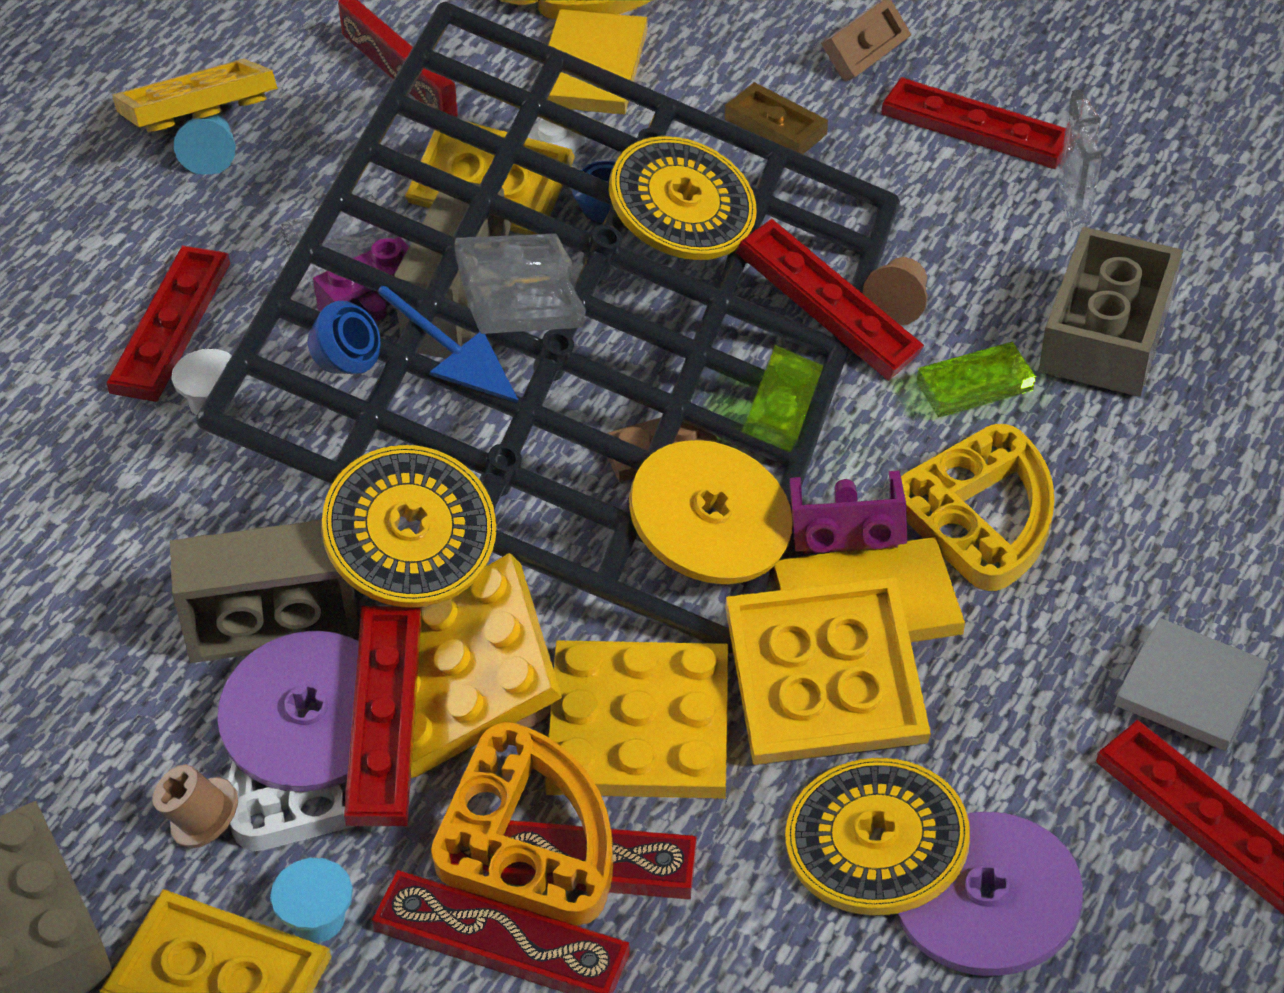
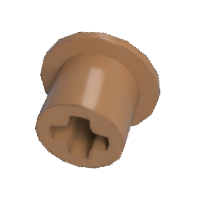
[863,257,928,325]
[152,764,238,849]

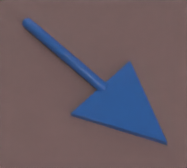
[378,286,518,403]

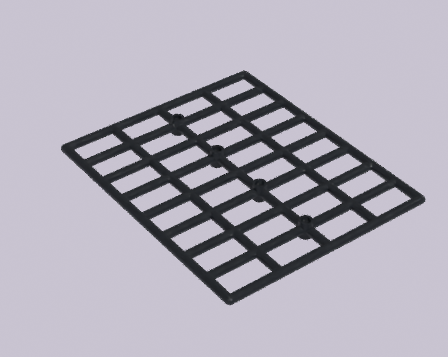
[196,2,900,654]

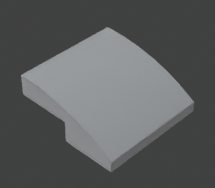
[1114,618,1270,751]

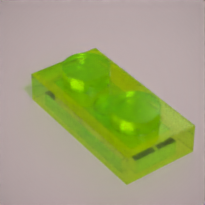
[916,341,1036,418]
[741,345,823,452]

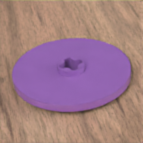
[218,631,359,792]
[897,812,1083,976]

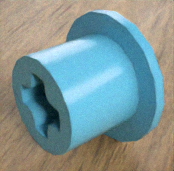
[174,114,236,174]
[270,858,353,943]

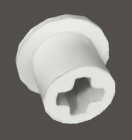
[172,349,235,415]

